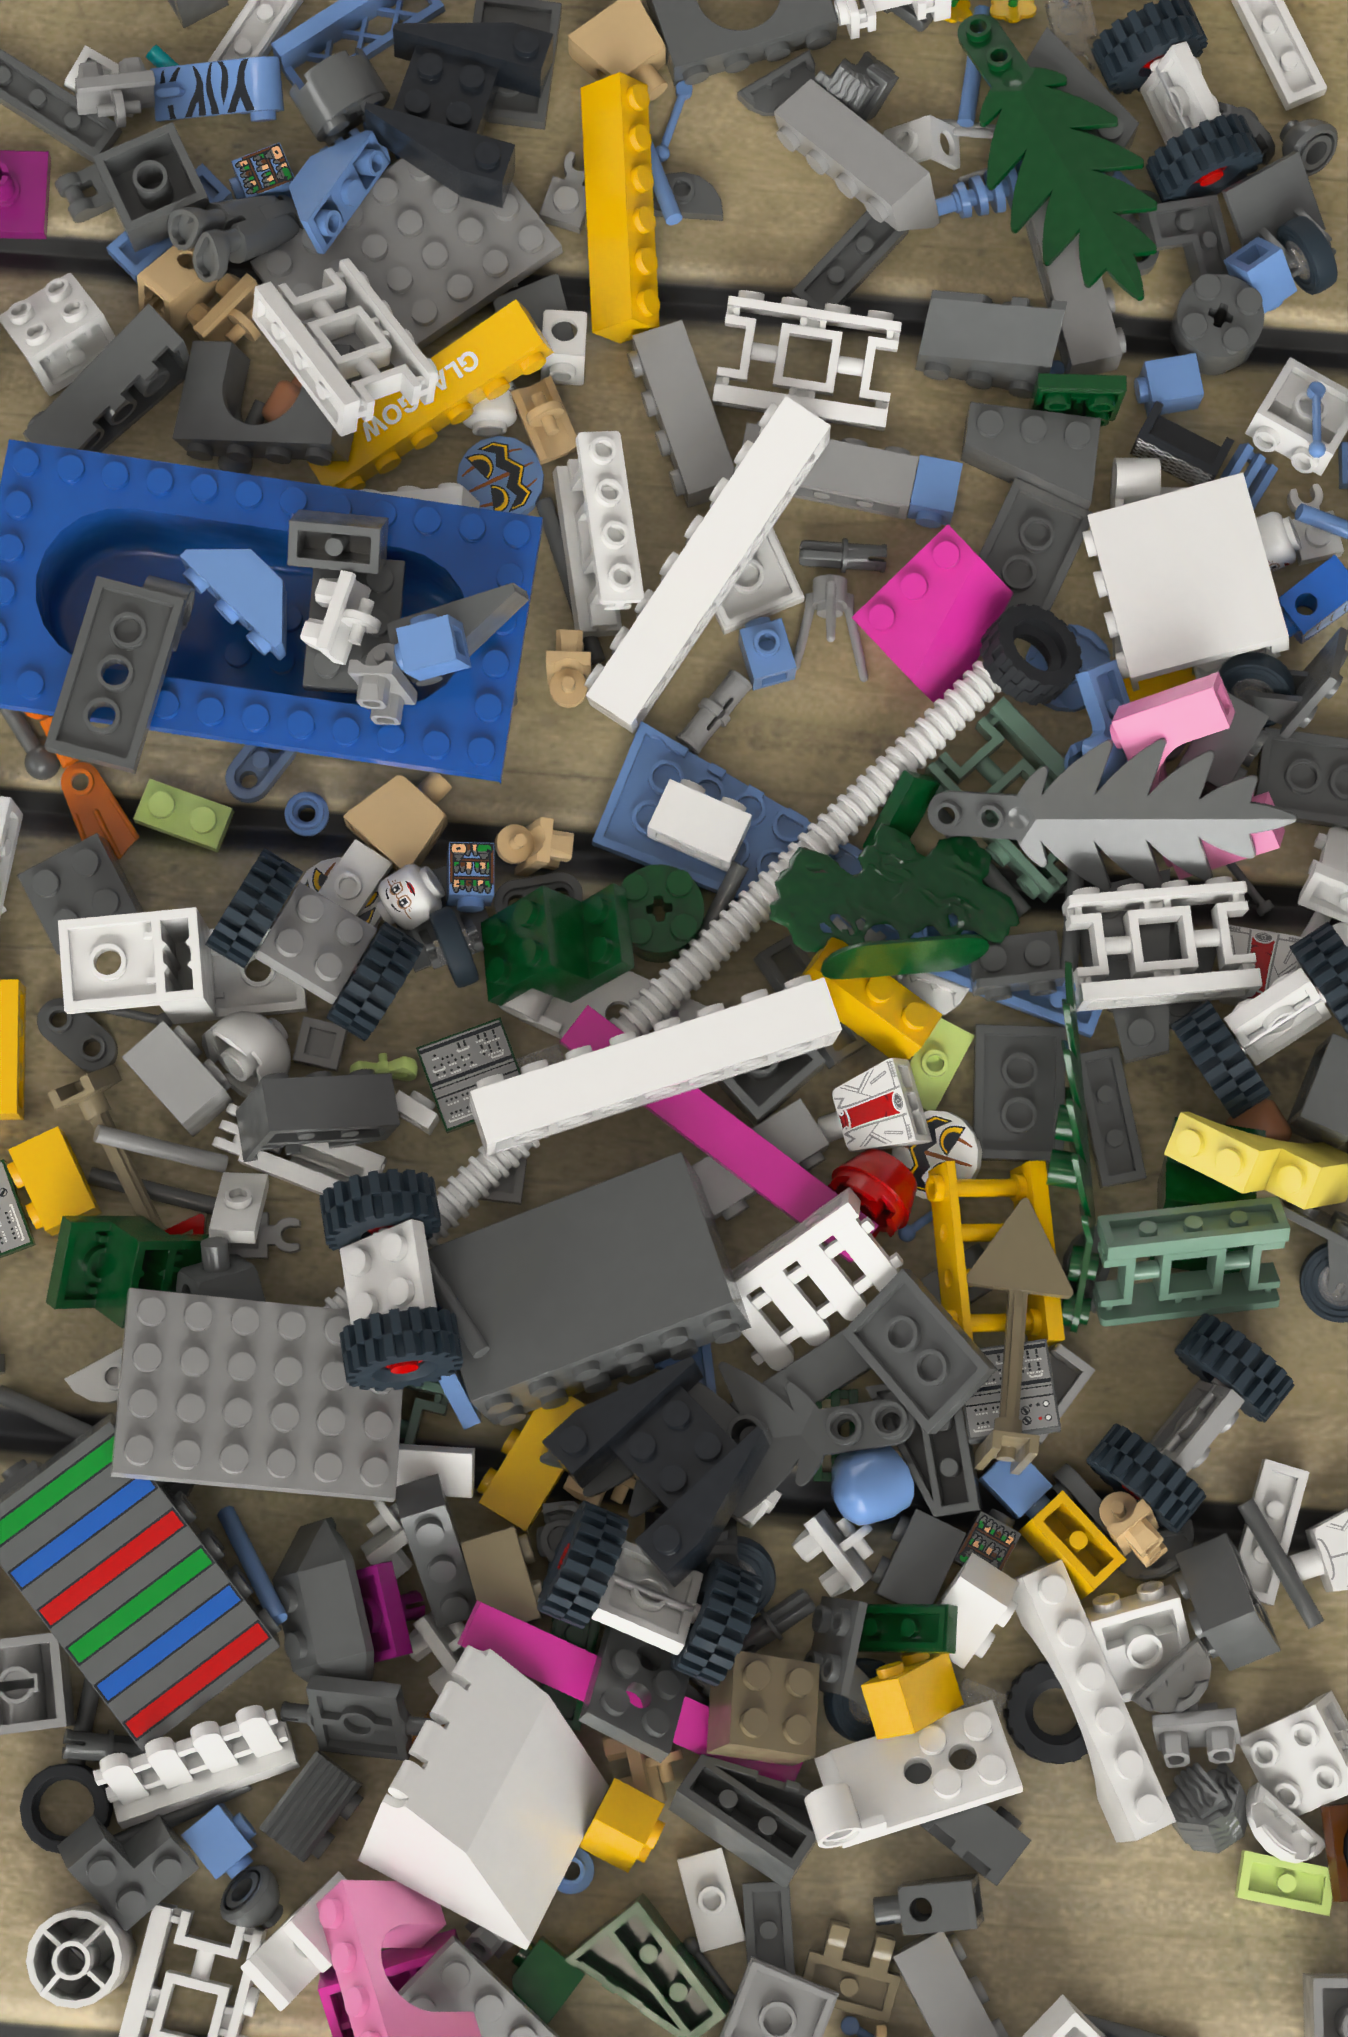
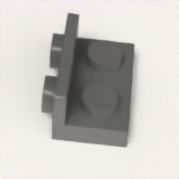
[969,930,1065,1001]

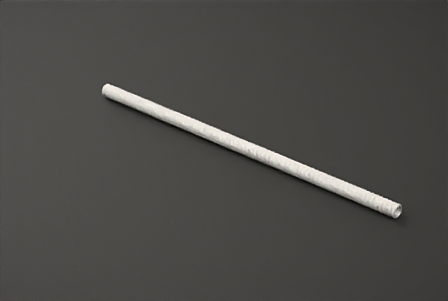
[323,660,1002,1310]

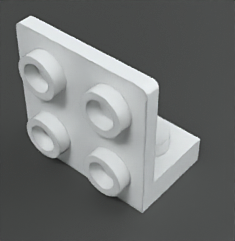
[0,273,115,396]
[1239,1691,1348,1817]

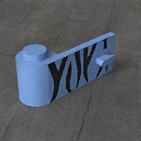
[150,56,284,122]

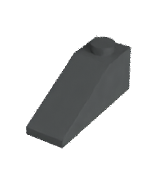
[386,583,529,686]

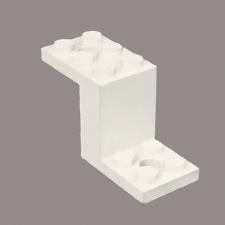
[58,907,308,1024]

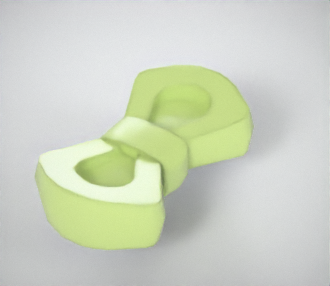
[350,1053,418,1081]

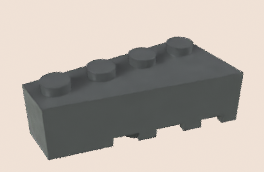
[23,303,190,453]

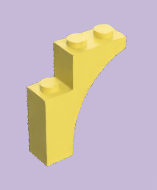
[1164,1111,1348,1210]

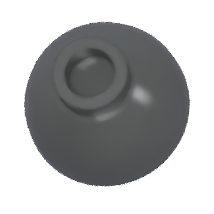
[1280,119,1338,176]
[220,1865,283,1929]

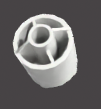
[26,1902,137,2009]

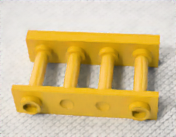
[925,1161,1065,1347]

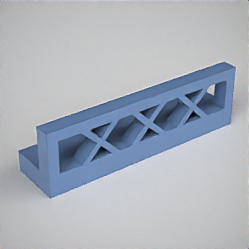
[271,0,445,90]

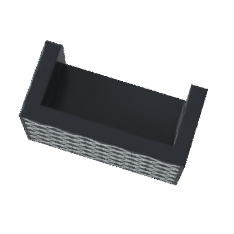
[1130,401,1234,486]

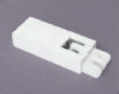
[212,1103,387,1195]

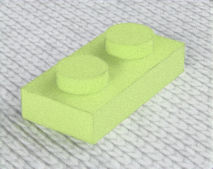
[133,778,234,853]
[1234,1850,1333,1916]

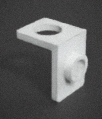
[883,115,960,170]
[541,310,587,385]

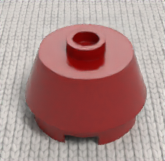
[828,1149,917,1238]

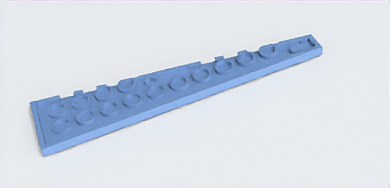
[592,721,1102,1038]

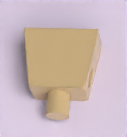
[568,0,668,101]
[137,245,218,335]
[343,772,452,871]

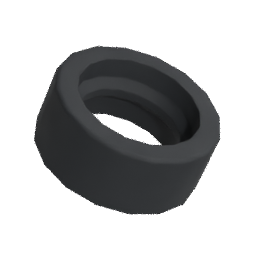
[20,1763,113,1854]

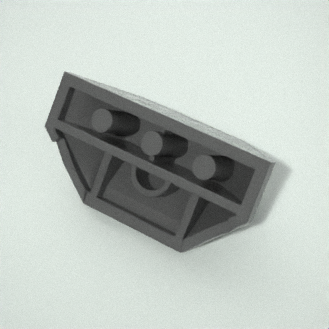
[272,1517,374,1683]

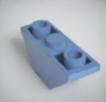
[288,130,389,254]
[180,549,287,661]

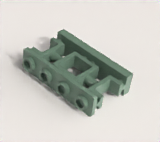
[924,697,1102,903]
[1092,1196,1290,1327]

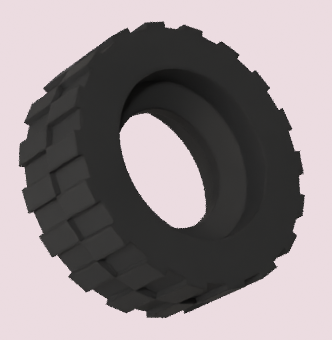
[980,603,1082,706]
[1003,1660,1088,1764]

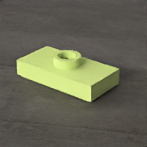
[910,1018,975,1112]

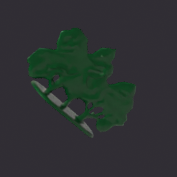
[769,823,1020,979]

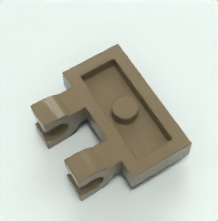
[802,1918,901,2023]

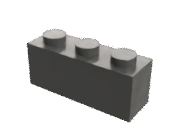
[396,1474,477,1628]

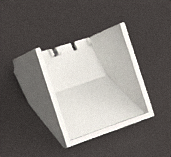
[358,1645,609,1950]

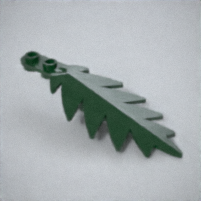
[957,14,1157,301]
[1046,961,1099,1333]

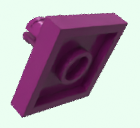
[0,150,51,239]
[356,1561,425,1663]

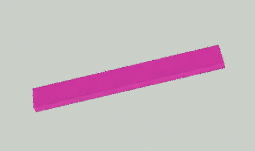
[559,1005,879,1263]
[457,1600,803,1783]

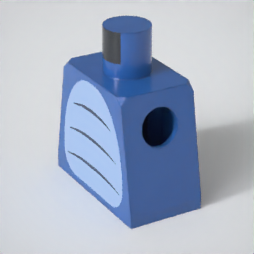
[1278,555,1348,644]

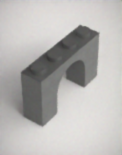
[646,0,838,86]
[172,341,363,466]

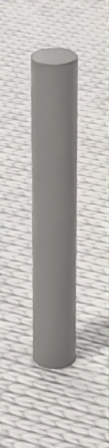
[93,1124,228,1173]

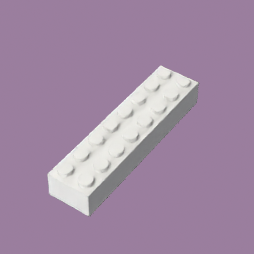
[584,396,831,734]
[469,975,842,1156]

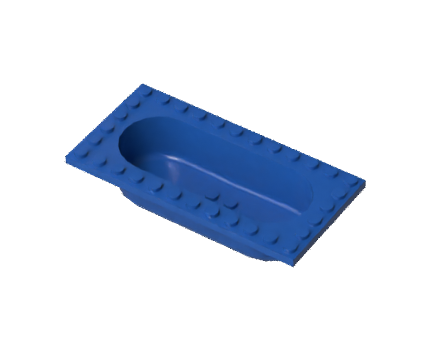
[0,439,543,784]

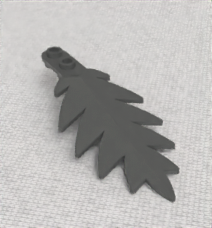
[927,738,1298,891]
[540,1362,915,1518]

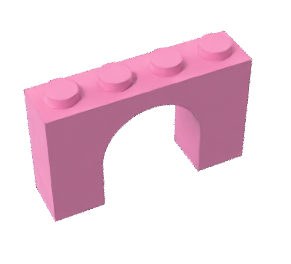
[1110,672,1285,880]
[317,1880,481,2037]

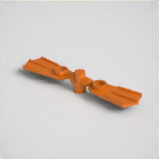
[24,712,140,860]

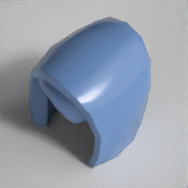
[831,1446,914,1526]

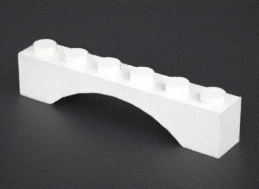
[1011,1559,1176,1843]

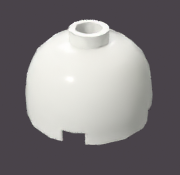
[202,1011,291,1098]

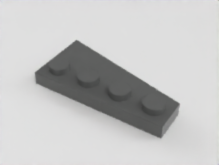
[1096,869,1170,1064]

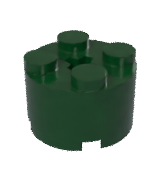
[621,864,704,963]

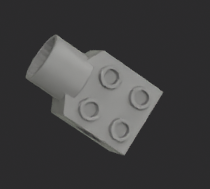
[0,1633,75,1735]

